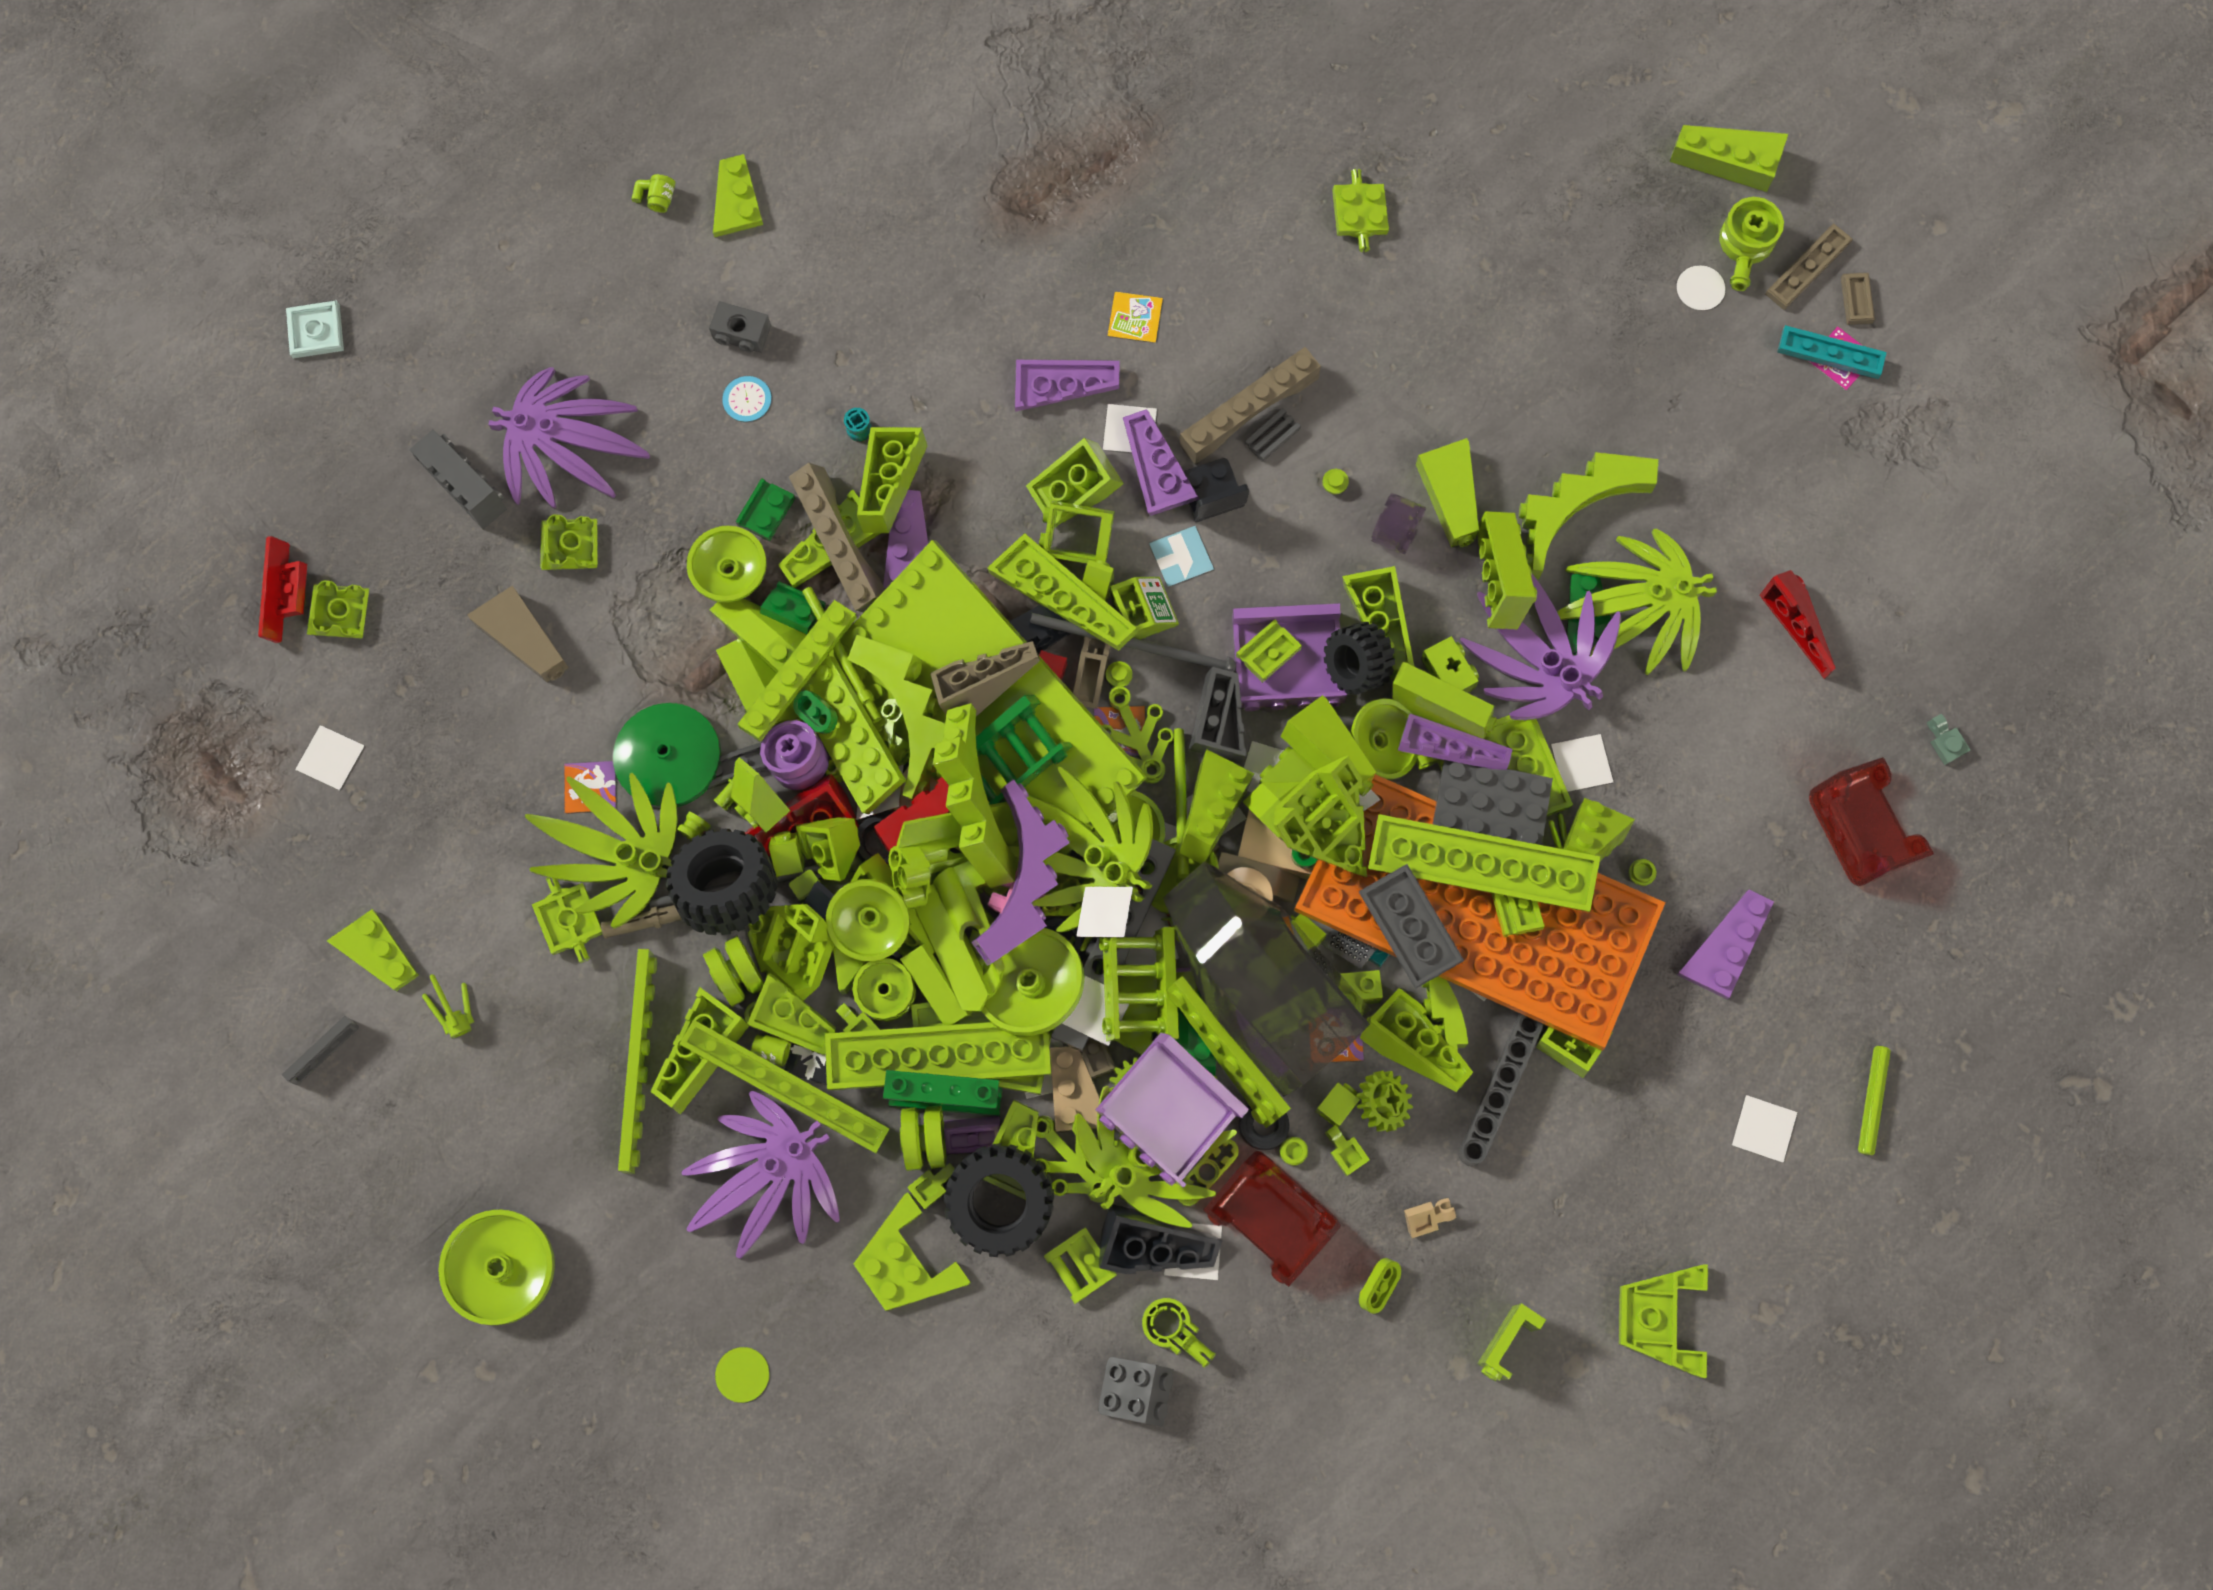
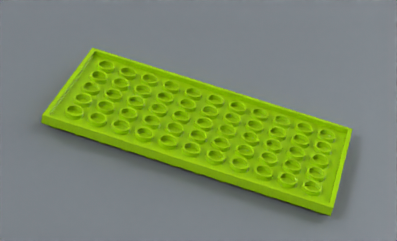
[829,540,1148,871]

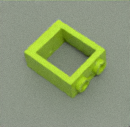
[1039,501,1115,563]

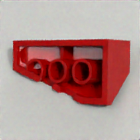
[1759,570,1836,679]
[745,773,859,856]

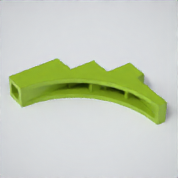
[1519,452,1659,580]
[847,635,945,800]
[933,703,1017,888]

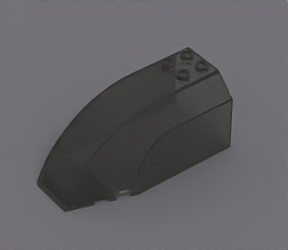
[1163,861,1373,1097]

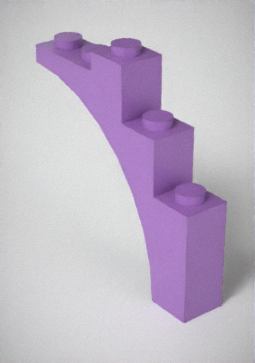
[972,780,1069,966]

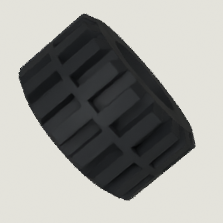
[1323,622,1395,695]

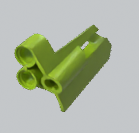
[889,802,1018,909]
[915,861,1005,1011]

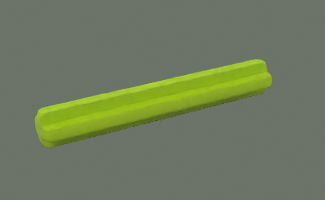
[1858,1046,1891,1155]

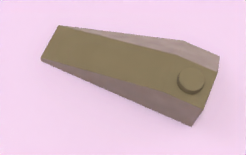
[930,641,1040,716]

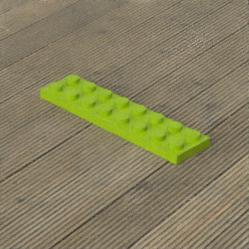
[1368,814,1601,912]
[825,1022,1051,1091]

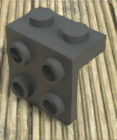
[1098,1357,1174,1427]

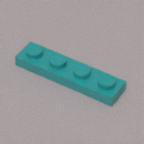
[1777,325,1887,379]

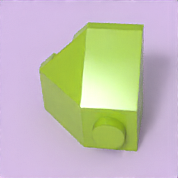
[1243,782,1300,840]
[796,817,860,881]

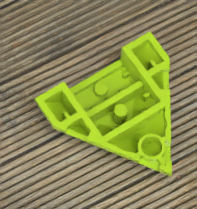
[1274,756,1367,877]
[747,904,835,1000]

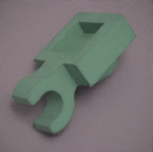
[1927,714,1971,765]

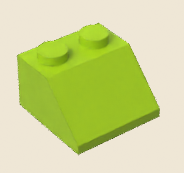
[731,757,790,832]

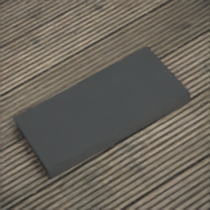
[1359,864,1464,989]

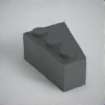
[1189,667,1247,764]

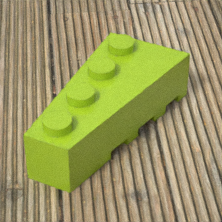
[1342,566,1414,681]
[651,987,749,1115]

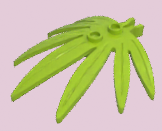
[1557,529,1717,675]
[1008,767,1153,932]
[525,773,678,929]
[1075,1076,1237,1228]

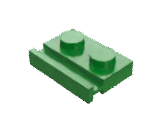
[735,478,796,542]
[760,581,826,635]

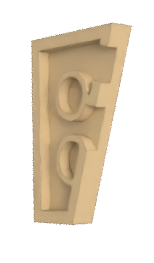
[1050,1046,1100,1132]

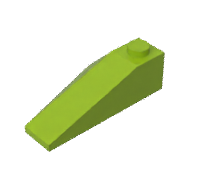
[709,599,806,674]
[716,638,803,741]
[1360,988,1473,1092]

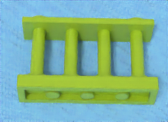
[1099,927,1179,1042]

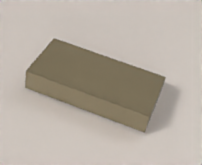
[1841,273,1875,325]

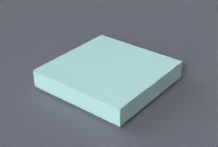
[286,300,344,358]

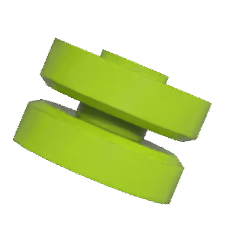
[1719,197,1784,264]
[703,935,764,1007]
[852,958,917,1022]
[900,1105,947,1171]

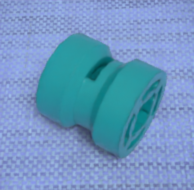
[844,408,872,442]

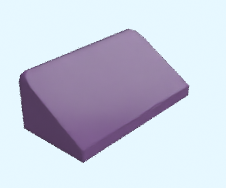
[944,1116,1000,1154]

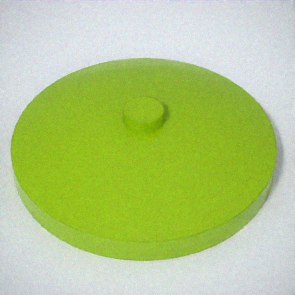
[979,928,1085,1036]
[439,1210,555,1325]

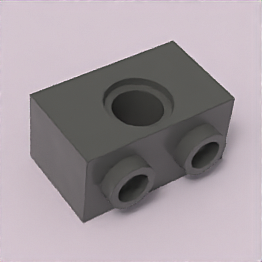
[709,301,771,353]

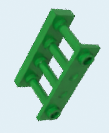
[976,695,1073,805]
[883,1070,1002,1117]

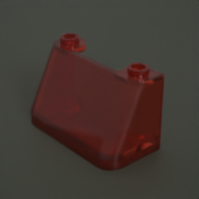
[1809,757,1934,886]
[1203,1151,1341,1287]

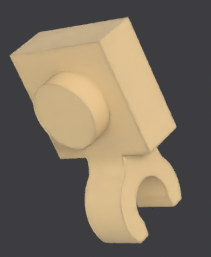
[1404,1198,1456,1238]

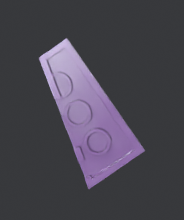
[883,490,928,589]

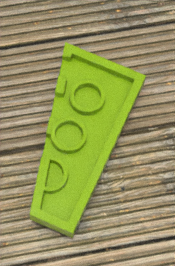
[778,489,881,588]

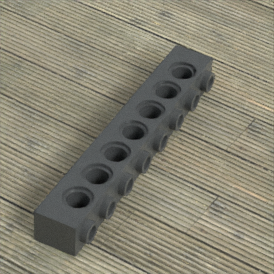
[1051,839,1176,1053]

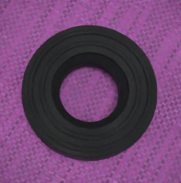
[1239,1105,1290,1151]

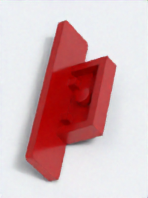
[258,536,307,643]

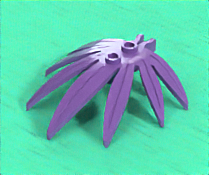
[488,367,650,509]
[1460,574,1621,720]
[682,1091,840,1259]

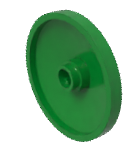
[613,703,721,809]

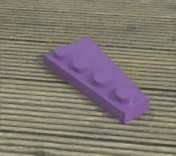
[1015,360,1120,412]
[1123,409,1200,516]
[1398,714,1513,770]
[1677,890,1774,999]

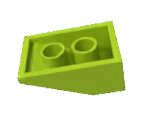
[1026,438,1124,527]

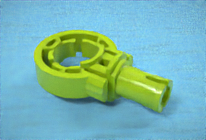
[1142,1298,1216,1368]

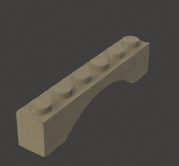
[1180,347,1321,465]
[789,463,885,613]

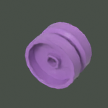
[760,720,829,790]

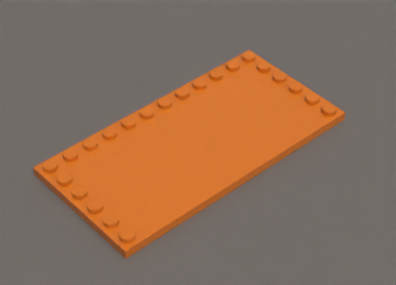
[1294,774,1666,1051]

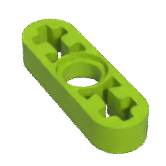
[1178,1139,1239,1207]

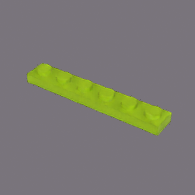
[737,600,857,742]

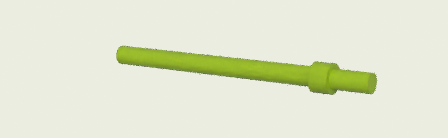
[803,587,882,724]
[1174,728,1189,879]

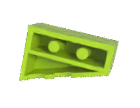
[1563,798,1635,863]

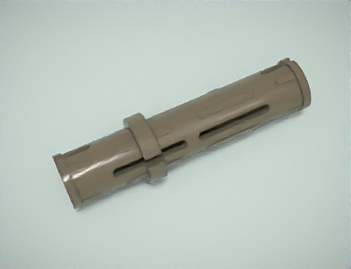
[601,905,682,939]

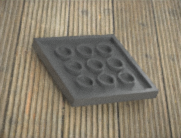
[1432,760,1553,845]

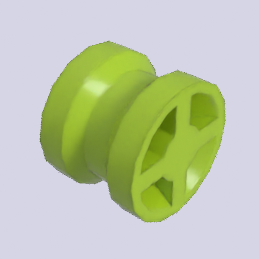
[676,811,711,841]

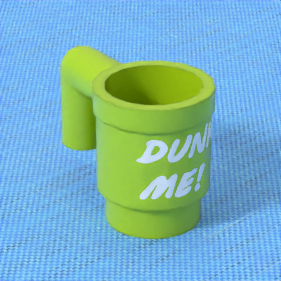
[631,174,676,213]
[751,1035,791,1067]

